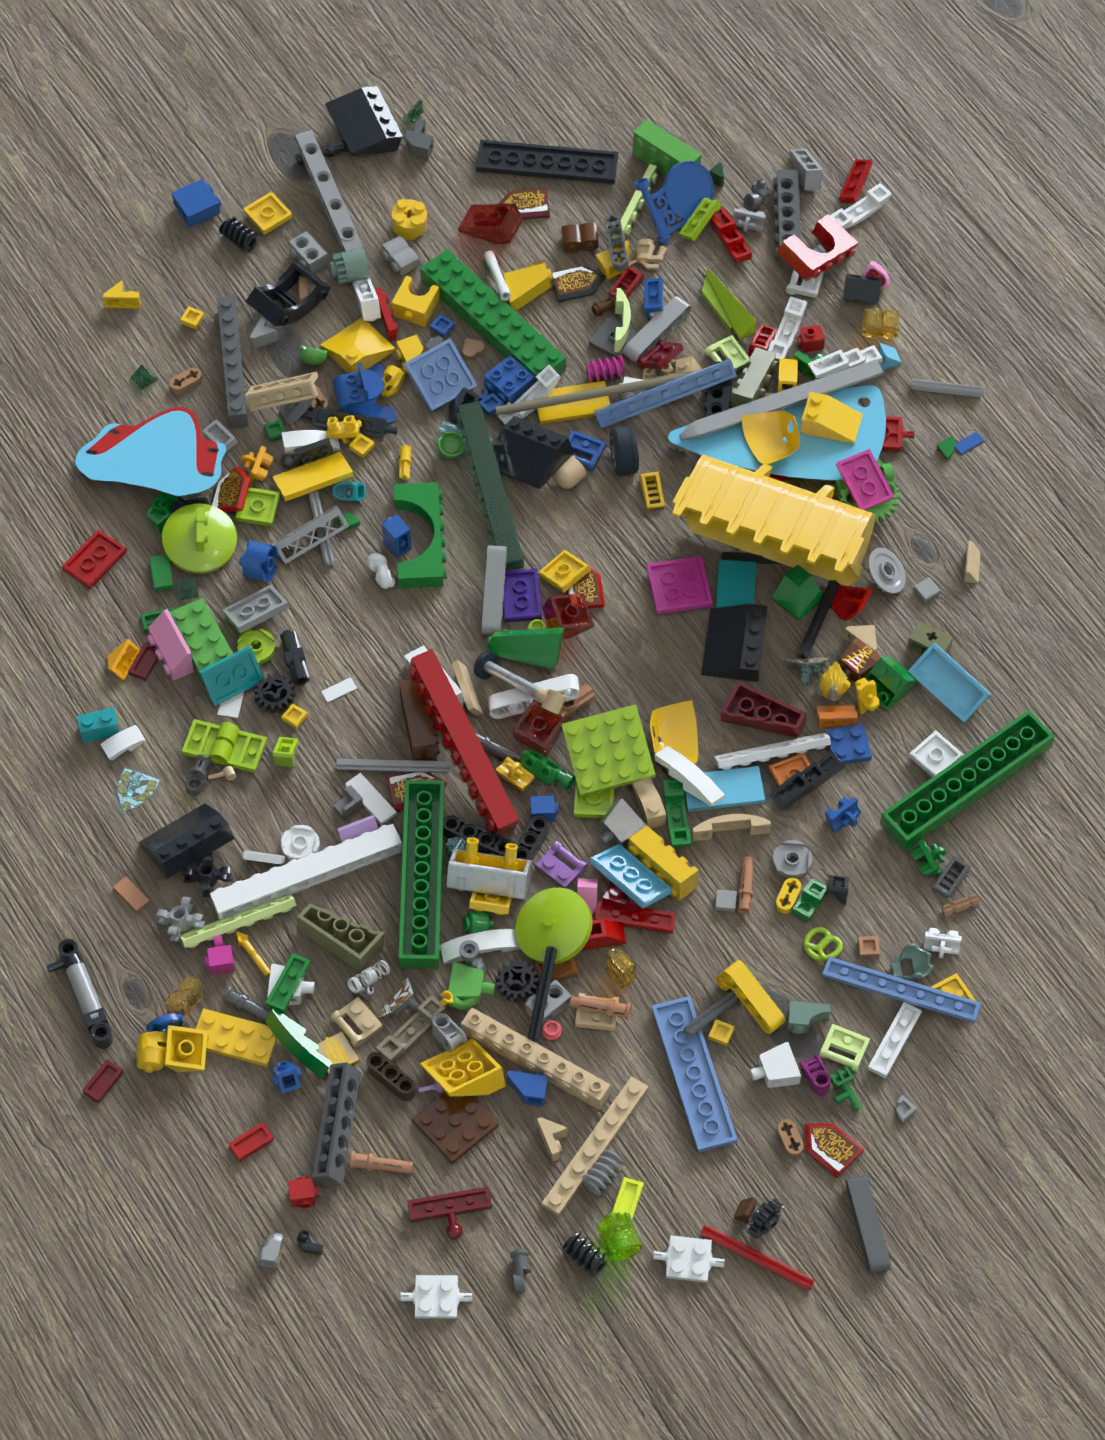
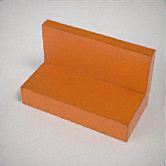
[816,705,858,728]

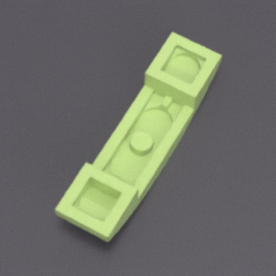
[614,288,631,353]

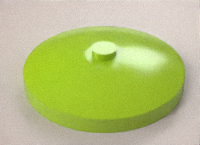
[515,888,592,964]

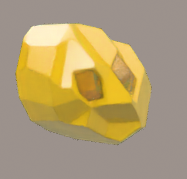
[381,365,405,398]

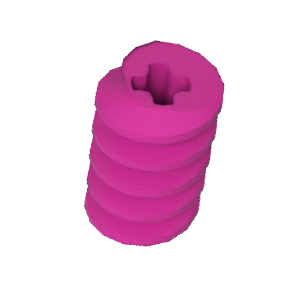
[586,355,625,383]

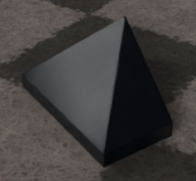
[449,387,479,428]
[828,875,849,905]

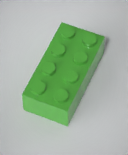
[633,119,701,176]
[169,598,233,682]

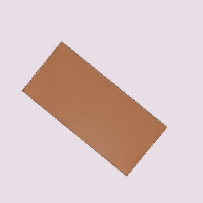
[113,876,150,913]

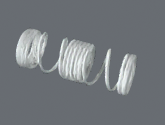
[348,960,390,993]

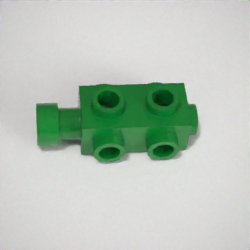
[520,749,575,790]

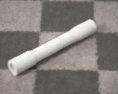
[484,251,511,301]

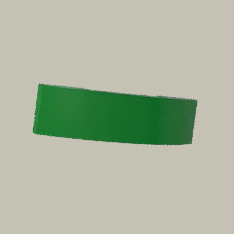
[663,779,692,847]

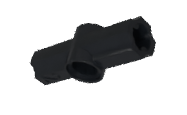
[280,629,310,686]

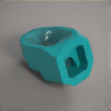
[333,482,366,501]

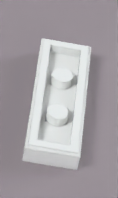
[345,773,397,826]

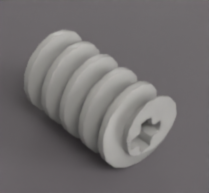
[582,1150,625,1196]

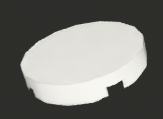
[281,825,320,860]

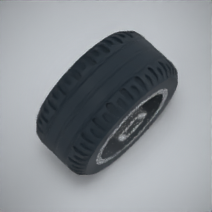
[609,426,639,476]

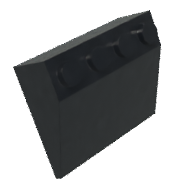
[325,86,403,156]
[485,416,574,489]
[701,604,768,682]
[139,803,234,878]

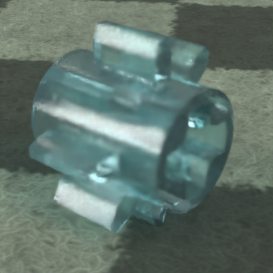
[446,836,466,858]

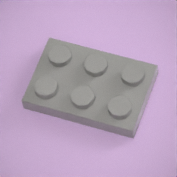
[222,585,289,633]

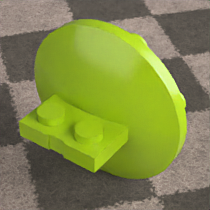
[162,504,237,574]

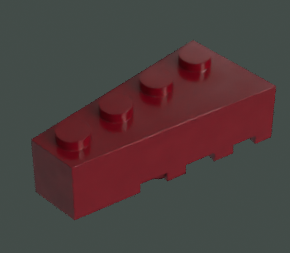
[720,681,807,738]

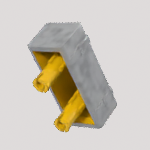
[446,838,532,899]

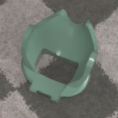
[890,943,934,982]

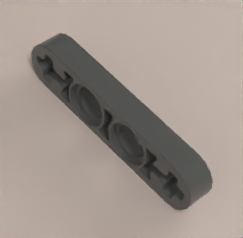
[604,214,628,271]

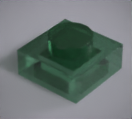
[176,577,198,600]

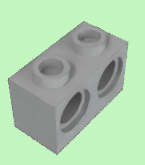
[289,231,328,273]
[526,979,571,1028]

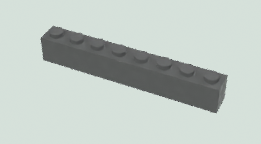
[217,296,248,428]

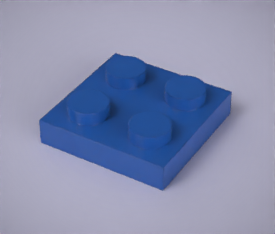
[825,723,872,764]

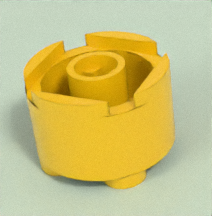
[392,199,427,240]

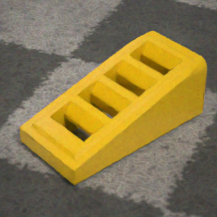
[639,472,665,510]

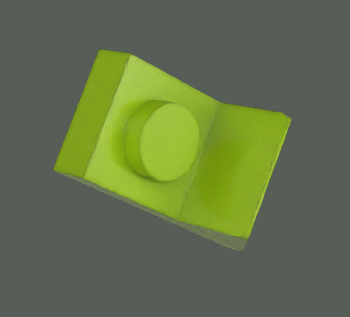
[273,737,298,768]

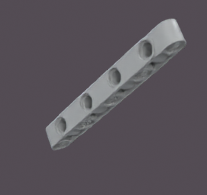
[294,130,363,252]

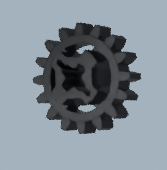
[254,673,296,713]
[495,959,539,1002]
[747,1198,784,1239]

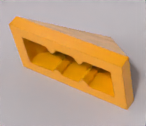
[107,639,141,681]

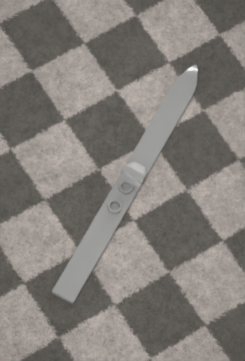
[680,359,884,441]

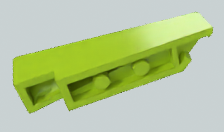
[702,269,756,341]

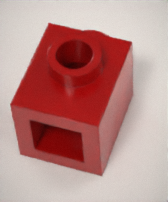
[796,325,825,353]

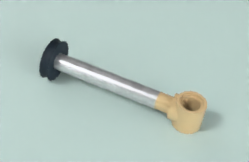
[474,651,567,714]

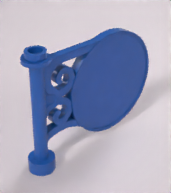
[634,161,714,244]

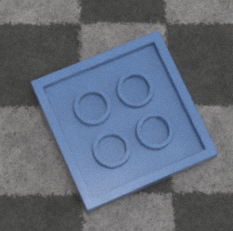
[403,338,477,412]

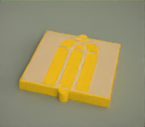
[317,1032,359,1074]

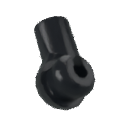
[297,1230,324,1255]

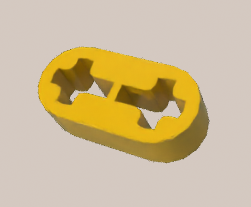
[776,878,801,914]

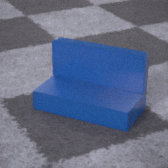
[644,278,663,320]

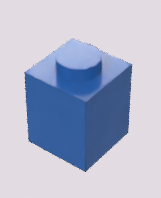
[531,795,559,822]

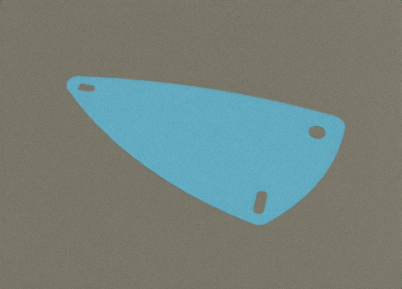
[668,385,886,480]

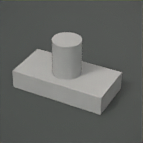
[202,419,238,453]

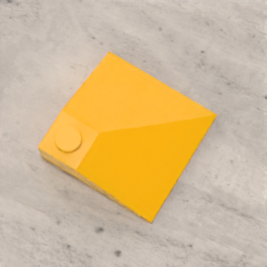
[320,317,396,373]
[420,1038,506,1097]

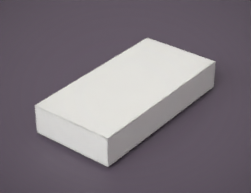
[243,851,285,864]

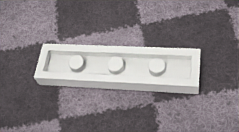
[868,1002,922,1079]

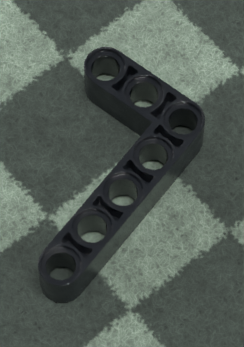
[443,815,548,861]

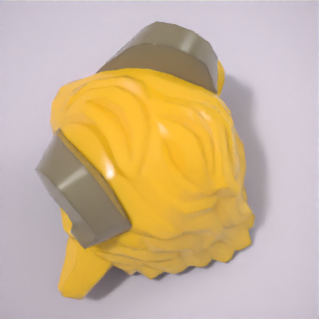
[815,661,851,701]

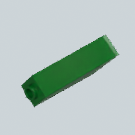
[487,628,564,669]

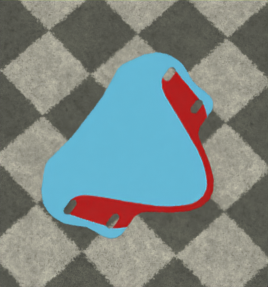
[75,407,226,496]

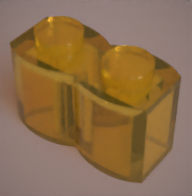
[862,309,899,339]
[606,947,636,989]
[165,974,204,1018]

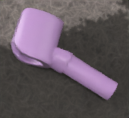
[418,1083,444,1093]

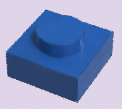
[430,314,455,338]

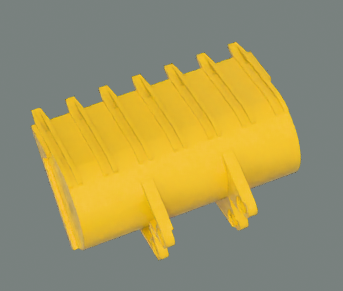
[672,455,875,586]

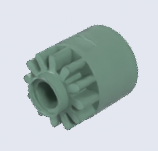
[329,248,369,284]

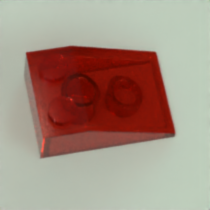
[458,203,524,244]

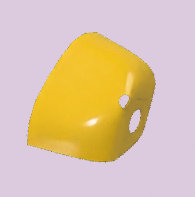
[741,411,800,464]
[650,700,698,763]

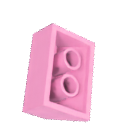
[147,609,194,681]

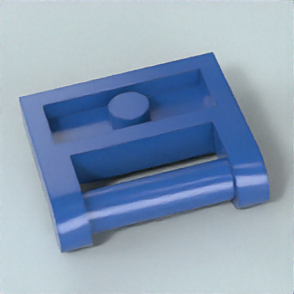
[569,430,606,472]

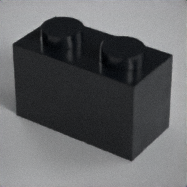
[843,274,882,305]

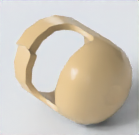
[553,455,586,489]

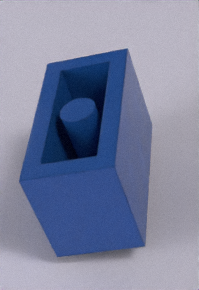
[382,514,412,559]

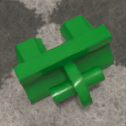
[911,839,946,877]

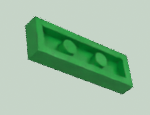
[265,953,311,1013]

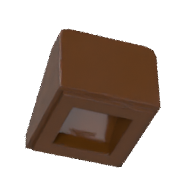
[734,1197,757,1223]

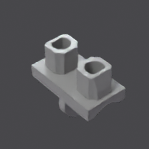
[733,207,766,232]

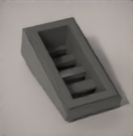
[932,855,971,898]

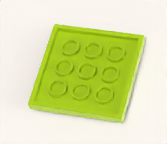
[562,704,656,797]

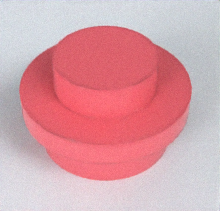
[542,1020,562,1040]

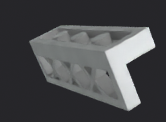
[272,505,349,564]

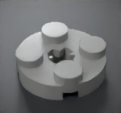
[773,840,812,878]

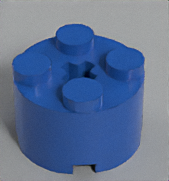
[239,540,279,582]

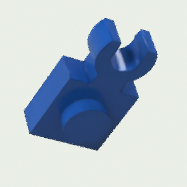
[476,387,504,417]

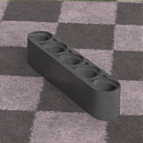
[845,1175,891,1274]

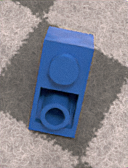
[507,1070,548,1106]

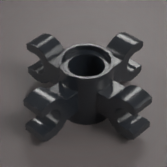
[183,853,232,897]

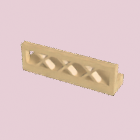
[245,372,318,412]

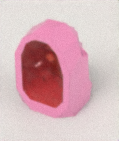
[861,261,890,289]

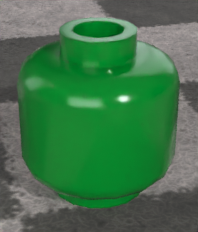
[462,911,493,935]

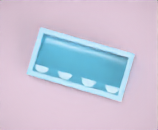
[908,643,992,723]

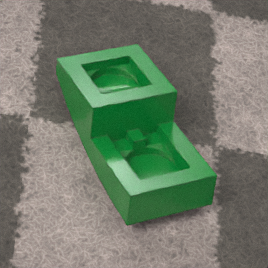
[150,554,174,590]
[791,879,828,922]

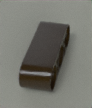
[367,1052,415,1101]

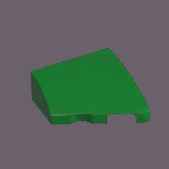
[146,491,179,533]

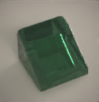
[404,100,423,123]
[130,365,158,390]

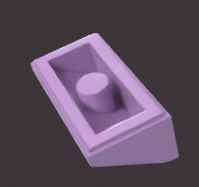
[338,815,378,843]

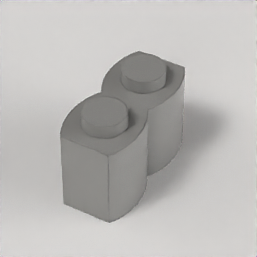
[381,235,419,276]

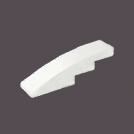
[808,345,882,378]
[655,746,725,806]

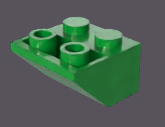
[865,656,917,711]

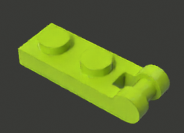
[679,198,721,241]

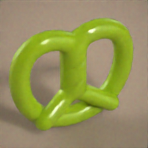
[803,927,843,962]

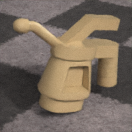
[628,239,667,270]

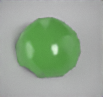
[300,345,327,366]
[437,431,465,459]

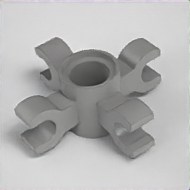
[156,897,205,942]

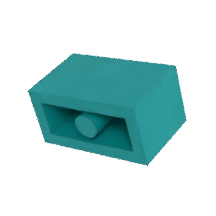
[77,707,120,743]

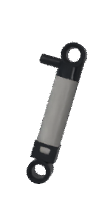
[47,938,113,1049]

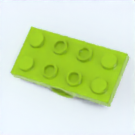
[182,719,267,773]

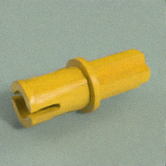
[398,445,412,481]

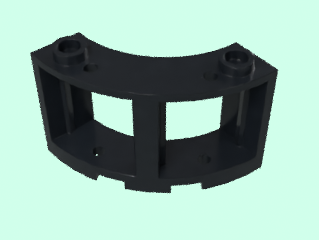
[246,262,331,326]

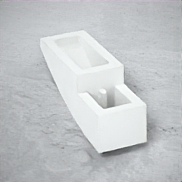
[282,430,340,455]

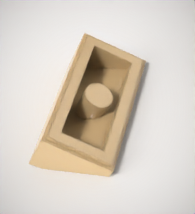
[964,541,980,583]

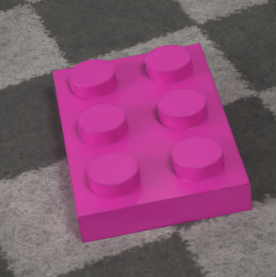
[836,449,894,511]

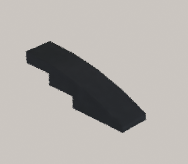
[769,751,845,810]

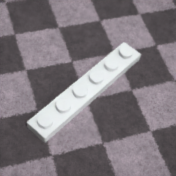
[714,733,831,770]

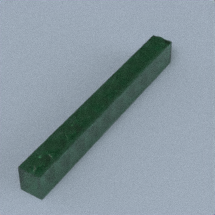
[456,401,524,571]

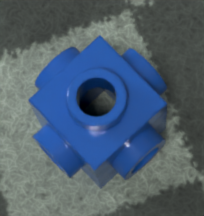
[271,1061,302,1093]

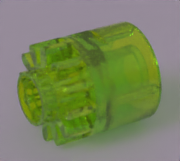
[597,1211,643,1261]

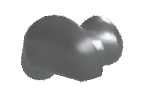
[351,975,375,1000]

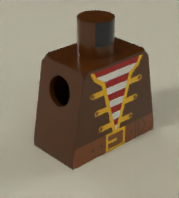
[839,637,880,682]

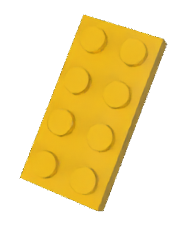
[196,1008,278,1067]

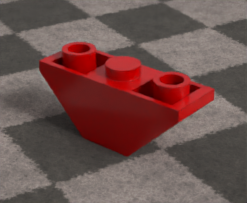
[582,919,626,950]

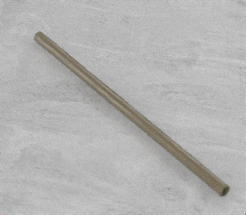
[495,370,699,416]

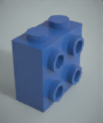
[172,179,221,228]
[484,355,535,405]

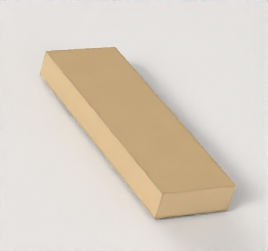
[452,660,483,716]

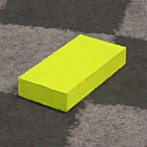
[612,1177,644,1222]

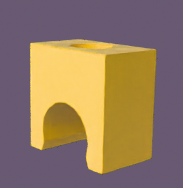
[391,276,439,327]

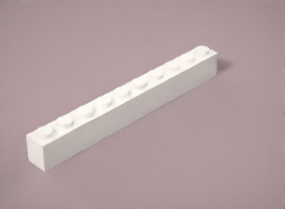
[210,824,403,920]

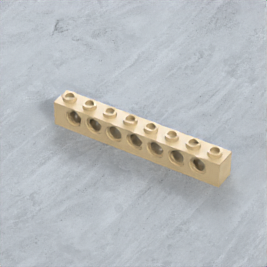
[461,1008,610,1110]

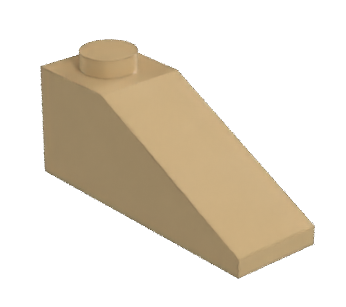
[631,778,666,829]

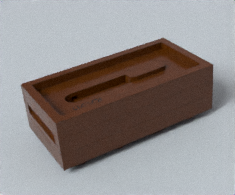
[399,680,440,761]

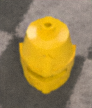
[136,1031,167,1073]

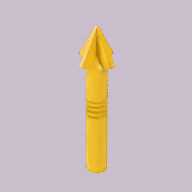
[236,931,271,978]

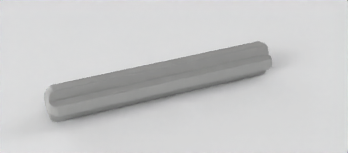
[910,379,983,397]

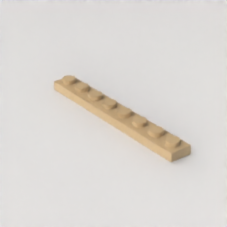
[542,1076,648,1217]

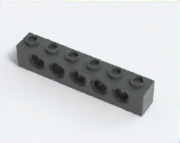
[773,170,801,265]
[312,1062,361,1187]

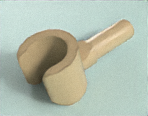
[208,766,237,781]

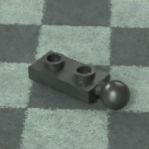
[281,437,335,468]

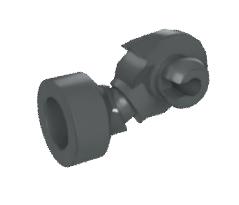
[744,178,768,212]

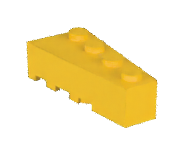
[628,825,699,901]

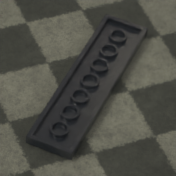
[476,140,619,184]

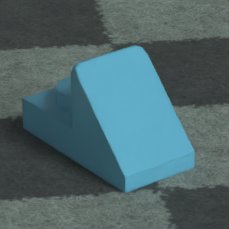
[878,343,902,370]

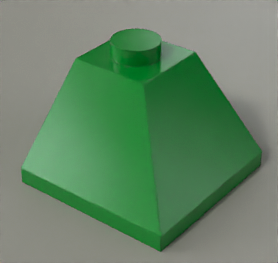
[771,564,823,621]

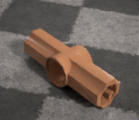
[540,684,596,728]

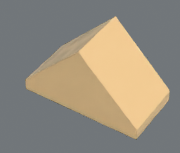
[844,625,877,653]

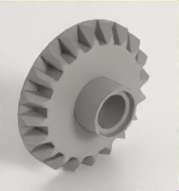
[866,548,906,594]

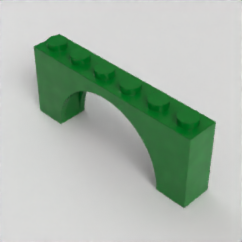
[394,482,447,589]

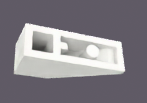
[352,277,381,322]

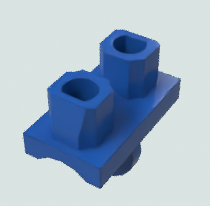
[825,797,861,833]

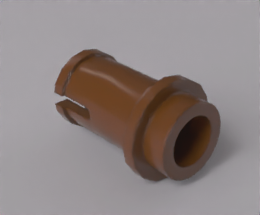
[591,297,615,316]

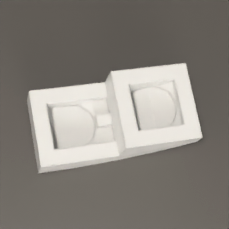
[100,725,146,761]

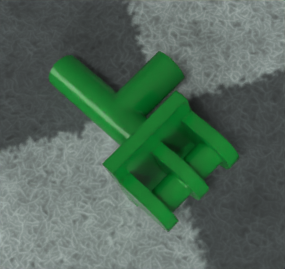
[829,1066,862,1111]

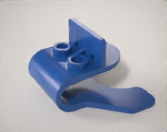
[332,362,396,424]

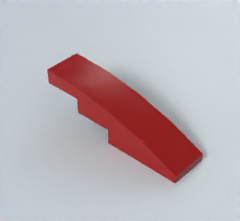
[709,205,753,264]

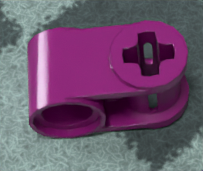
[799,1054,831,1096]

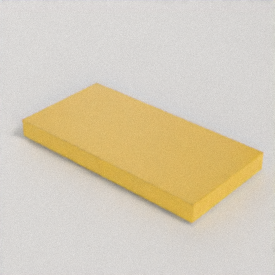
[537,381,610,425]
[272,452,354,502]

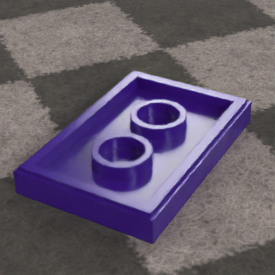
[503,569,542,623]

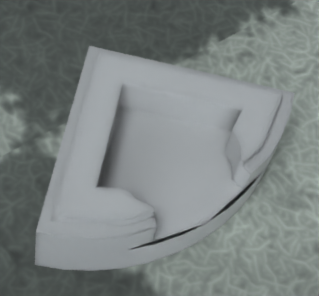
[896,1095,917,1124]

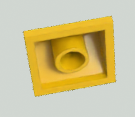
[164,1025,208,1073]

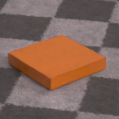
[769,753,820,788]

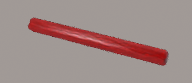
[701,1225,814,1291]

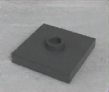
[589,317,638,360]

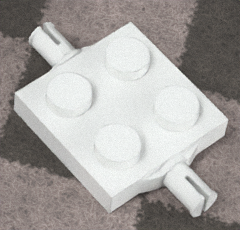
[653,1236,725,1283]
[401,1275,472,1319]

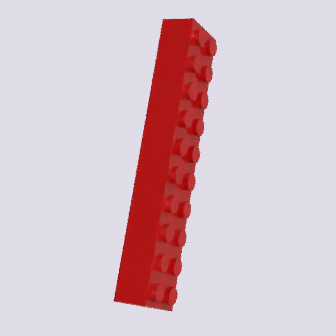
[407,649,519,836]

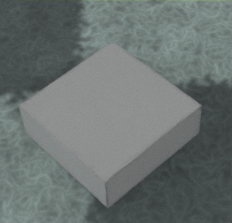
[914,577,941,602]
[715,889,737,912]

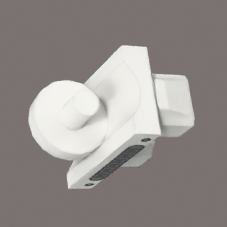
[923,928,962,958]

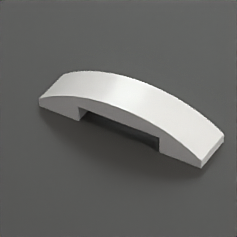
[830,183,892,229]
[768,296,807,361]
[498,365,560,425]
[440,929,521,964]

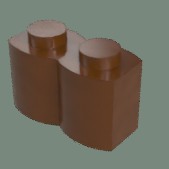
[561,223,599,253]

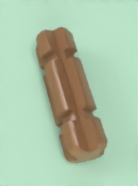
[942,894,980,917]

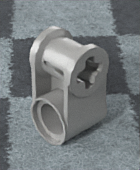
[432,1013,467,1052]

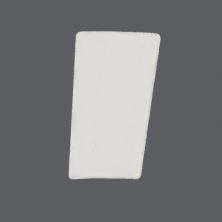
[321,678,357,702]

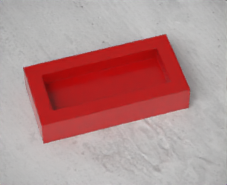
[228,1122,274,1162]

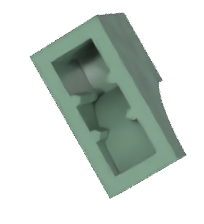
[788,1001,830,1034]

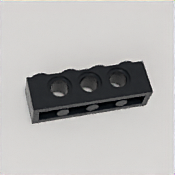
[703,362,733,418]

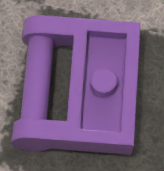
[535,841,588,889]

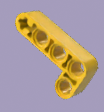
[715,960,786,1034]

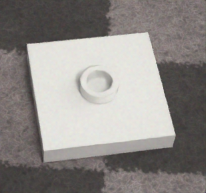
[909,731,964,777]

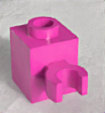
[204,935,235,975]

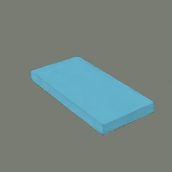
[684,766,765,812]
[590,844,672,908]

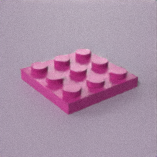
[646,556,713,615]

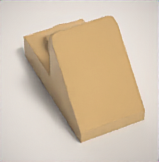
[537,1117,568,1162]

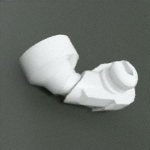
[367,553,396,589]

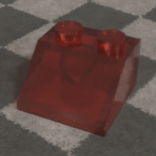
[542,593,595,639]
[512,699,566,757]

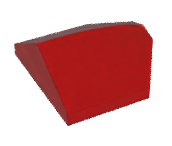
[831,585,872,621]

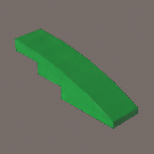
[265,1007,333,1079]

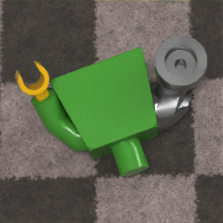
[440,940,495,1011]

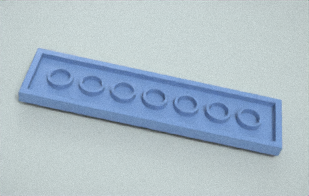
[652,996,738,1153]

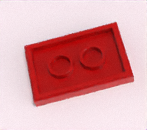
[62,529,127,589]

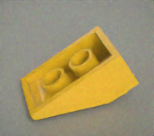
[801,392,863,444]

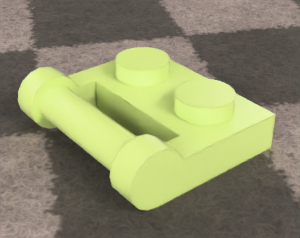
[704,335,750,372]
[819,1024,870,1072]

